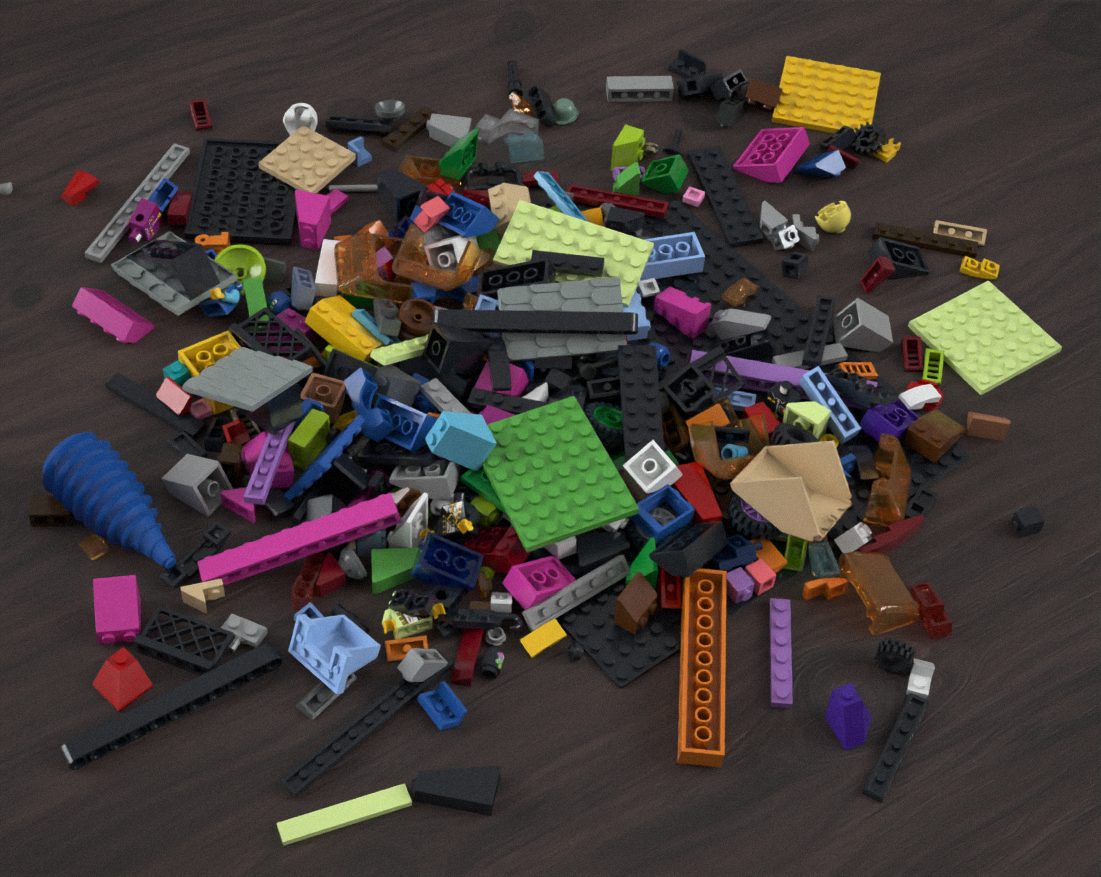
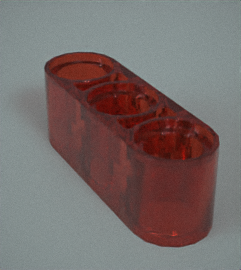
[291,553,325,611]

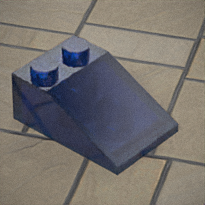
[410,531,484,590]

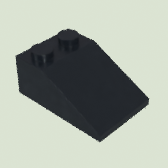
[867,237,931,280]

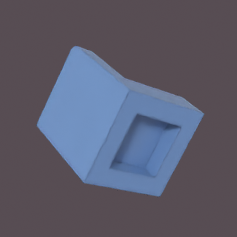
[348,136,372,167]

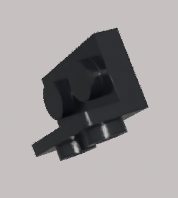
[668,49,707,79]

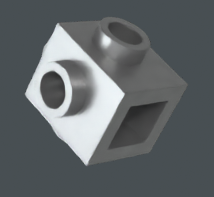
[768,223,800,250]

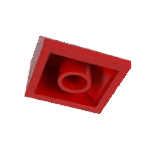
[92,647,153,712]

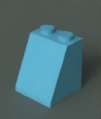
[425,411,497,471]

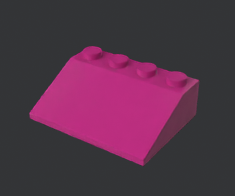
[733,127,810,183]

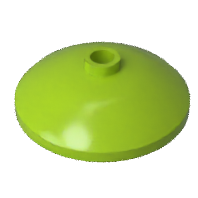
[214,244,266,295]

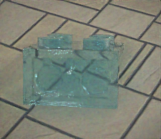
[503,132,544,163]

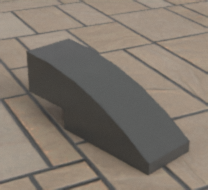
[373,298,401,336]

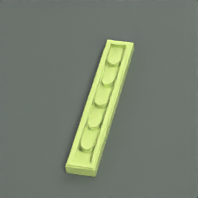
[277,783,412,846]

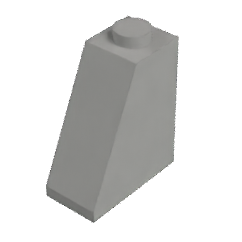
[426,113,471,147]

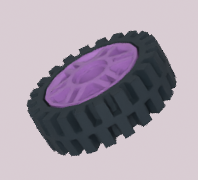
[728,493,781,540]

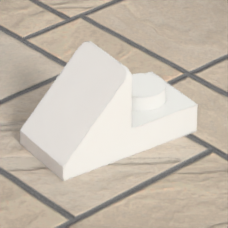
[906,658,935,699]

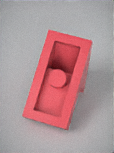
[413,196,451,233]

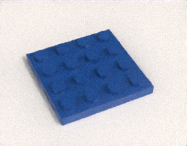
[284,414,365,500]

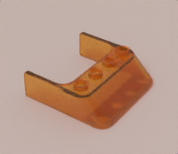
[334,232,414,303]

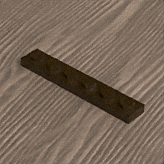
[873,222,978,259]

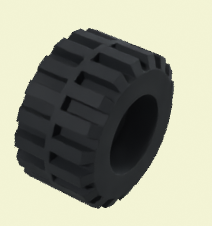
[767,424,819,446]

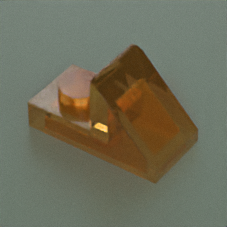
[508,92,535,122]

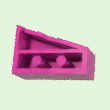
[653,287,711,339]

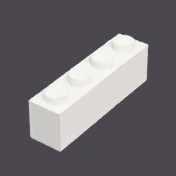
[314,239,348,297]

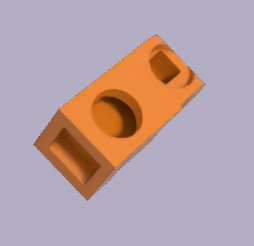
[195,232,230,255]

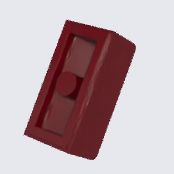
[826,144,861,169]

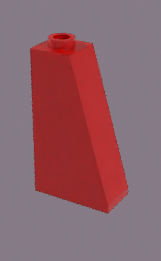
[671,461,722,523]

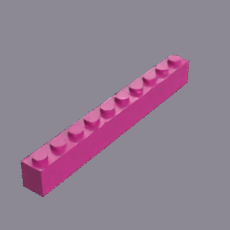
[197,493,402,586]

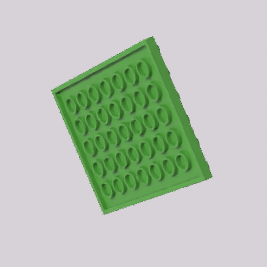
[482,396,639,552]

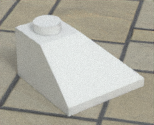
[623,440,683,494]

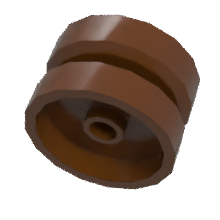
[397,298,437,342]

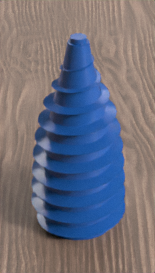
[43,432,176,569]

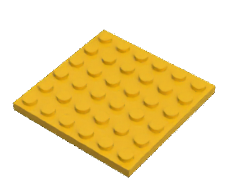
[772,56,881,133]

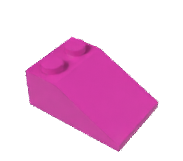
[502,555,576,610]

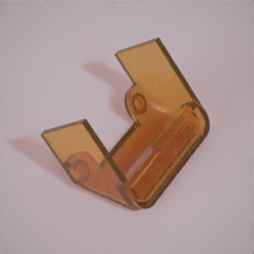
[392,223,483,291]
[688,414,770,480]

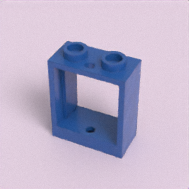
[630,484,695,545]

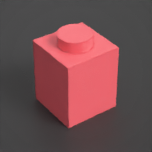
[745,558,776,595]

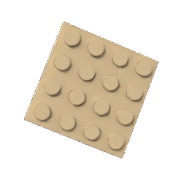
[259,125,356,193]

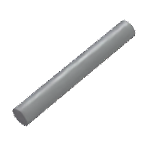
[329,185,378,192]

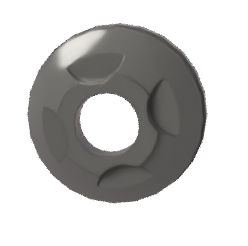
[375,100,405,121]
[338,545,367,580]

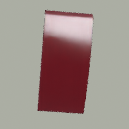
[522,170,560,187]

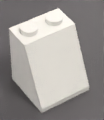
[424,235,479,280]

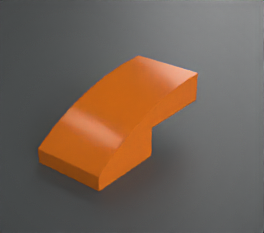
[802,578,848,601]

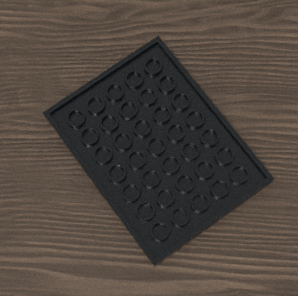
[184,138,298,244]

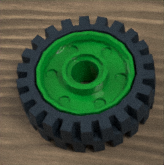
[584,402,624,448]

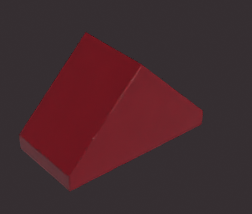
[316,552,346,597]

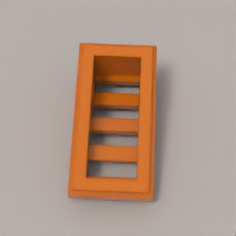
[837,362,878,380]

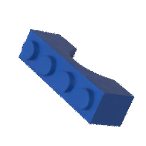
[408,276,479,306]
[344,367,395,443]

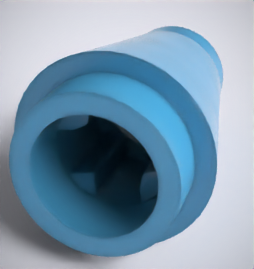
[721,444,748,463]

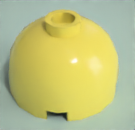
[815,201,851,233]

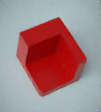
[222,419,252,446]

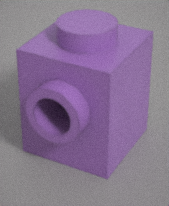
[726,567,754,604]

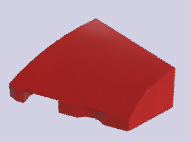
[61,170,99,207]

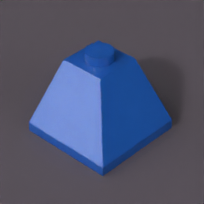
[795,150,846,178]

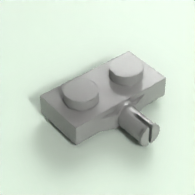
[221,614,268,653]

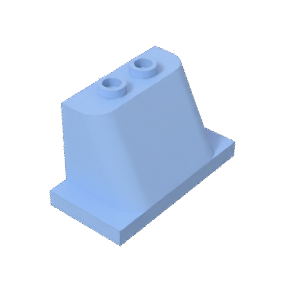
[288,614,381,694]

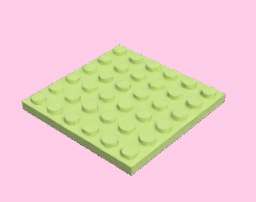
[908,281,1062,395]

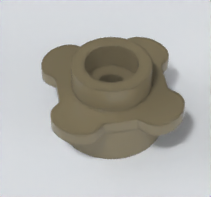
[642,142,658,157]

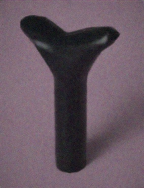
[663,129,683,156]

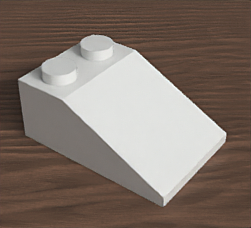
[387,493,428,549]

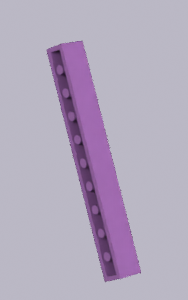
[690,350,877,410]

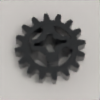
[851,122,887,156]

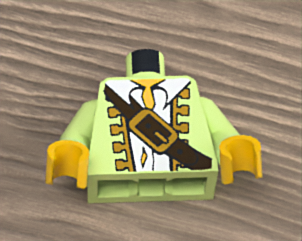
[382,589,446,640]

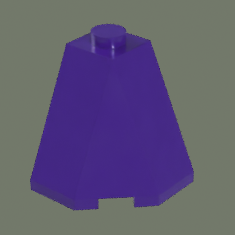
[825,683,872,751]

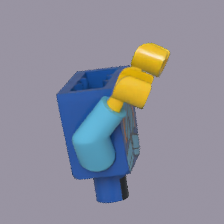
[197,281,243,318]

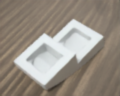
[637,278,660,297]
[898,384,942,410]

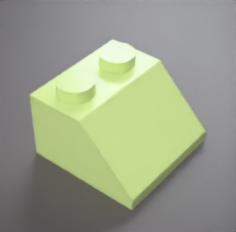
[782,401,831,441]

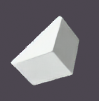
[491,592,512,613]

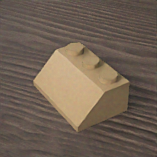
[488,183,531,238]

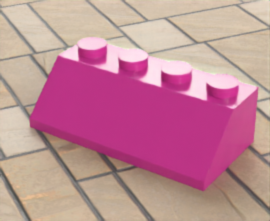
[72,287,155,344]

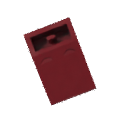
[458,527,531,573]

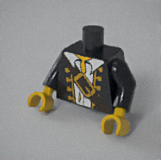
[419,493,481,542]

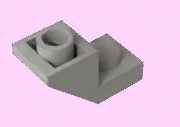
[791,214,819,252]

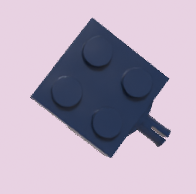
[707,534,763,571]

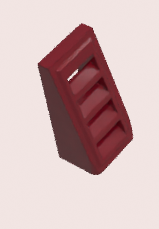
[189,99,212,130]
[860,256,895,294]
[901,337,923,371]

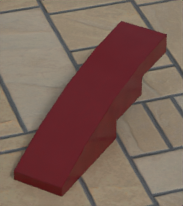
[856,514,924,565]

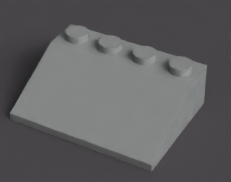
[389,456,465,500]

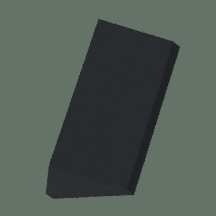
[306,494,347,560]

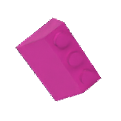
[243,431,294,488]

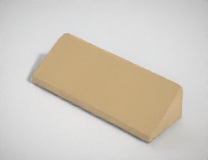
[933,220,987,246]

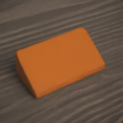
[686,404,730,429]
[750,537,788,574]
[384,636,428,662]

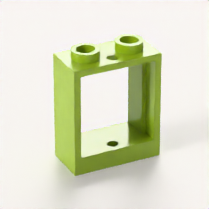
[288,408,330,471]

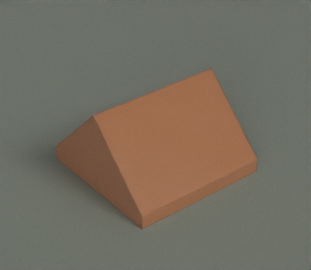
[967,412,1011,441]

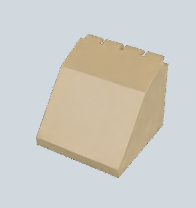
[730,441,852,542]

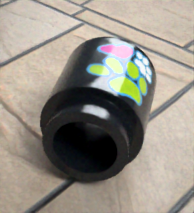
[479,647,505,679]

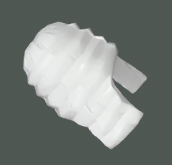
[283,103,318,136]

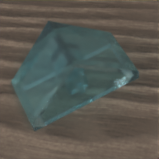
[808,541,841,579]

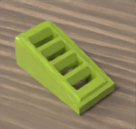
[922,348,945,385]

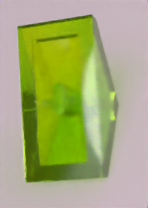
[783,534,808,572]

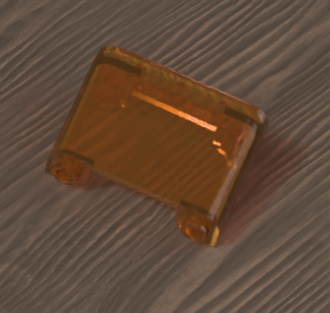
[863,433,911,526]
[835,552,920,636]

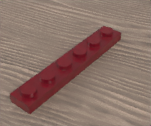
[566,184,669,218]

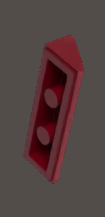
[450,628,484,686]

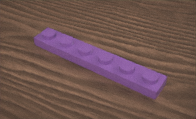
[243,422,295,505]
[769,598,793,709]

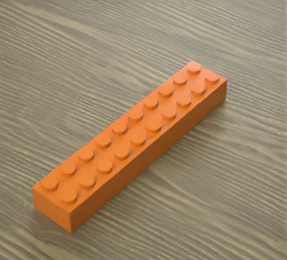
[677,568,727,767]

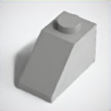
[397,648,448,682]

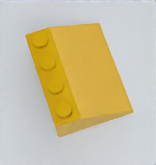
[305,295,386,362]
[178,331,241,415]

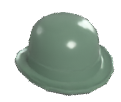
[553,98,579,125]

